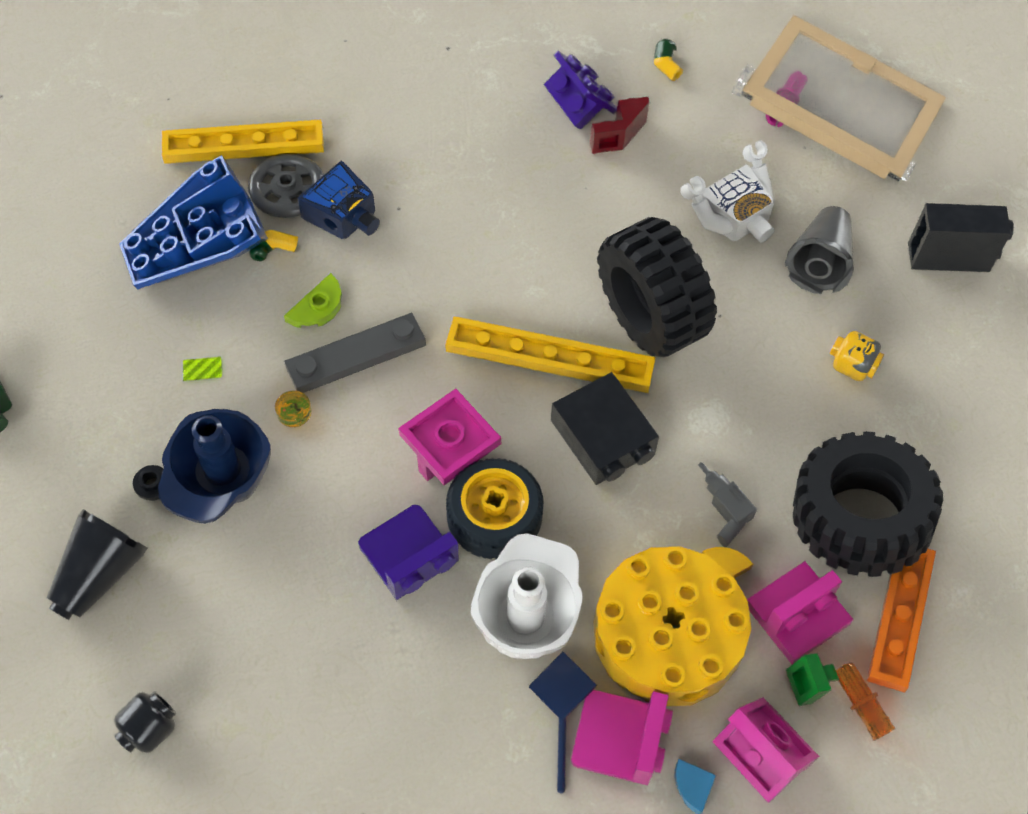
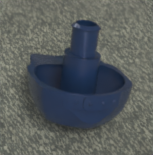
[158,409,271,524]

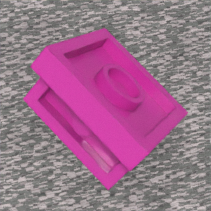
[398,388,501,485]
[747,561,854,664]
[712,697,820,803]

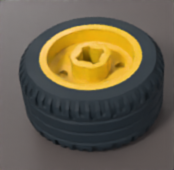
[446,458,544,559]

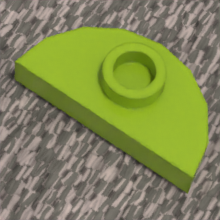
[284,273,342,328]

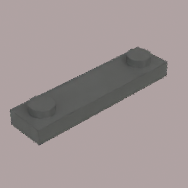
[284,312,426,395]

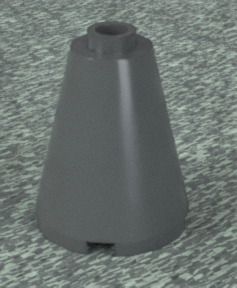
[785,206,854,294]

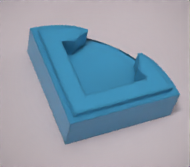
[674,759,716,814]

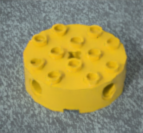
[593,546,752,707]

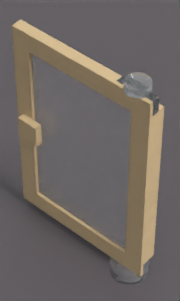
[732,15,946,182]

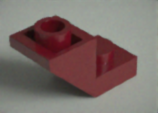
[590,97,650,154]

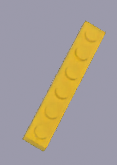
[445,316,656,393]

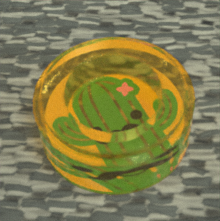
[275,391,312,427]

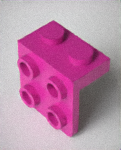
[571,690,673,786]

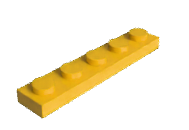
[162,119,324,164]

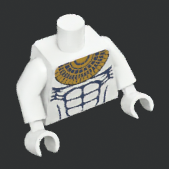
[680,140,774,243]

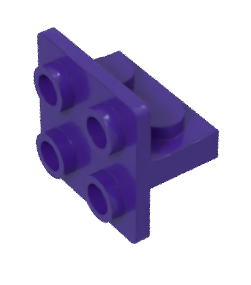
[544,51,617,129]

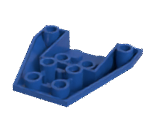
[119,155,268,289]

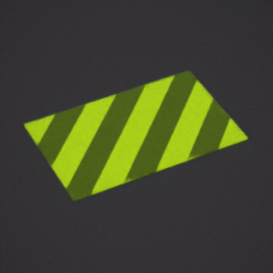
[183,357,222,381]

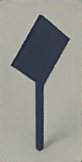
[528,652,597,794]

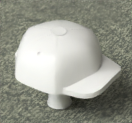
[471,534,582,659]

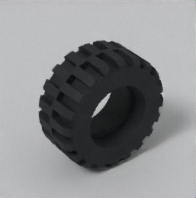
[597,217,717,357]
[793,431,943,577]

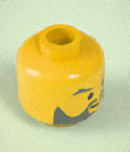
[829,331,885,381]

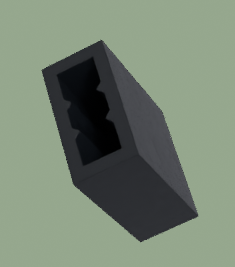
[908,203,1014,272]
[551,372,659,485]

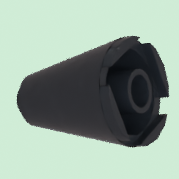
[46,509,148,620]

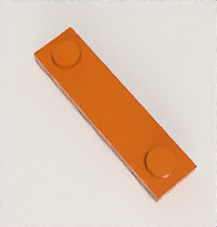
[867,549,936,693]

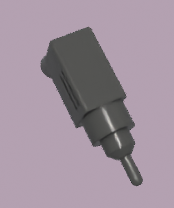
[699,462,757,547]

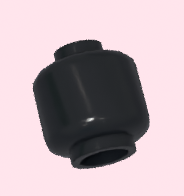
[114,692,176,753]

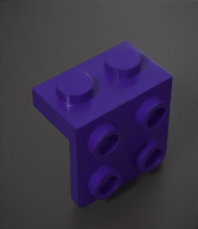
[358,505,459,601]

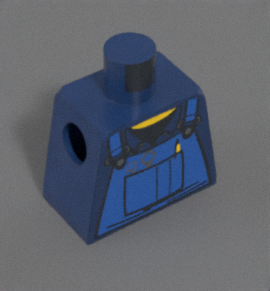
[298,161,380,239]

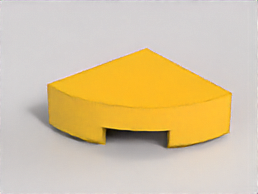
[701,547,753,578]

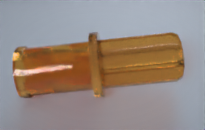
[836,662,896,741]

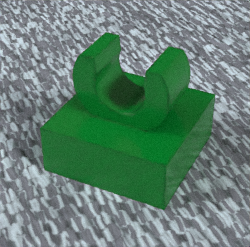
[785,653,839,706]

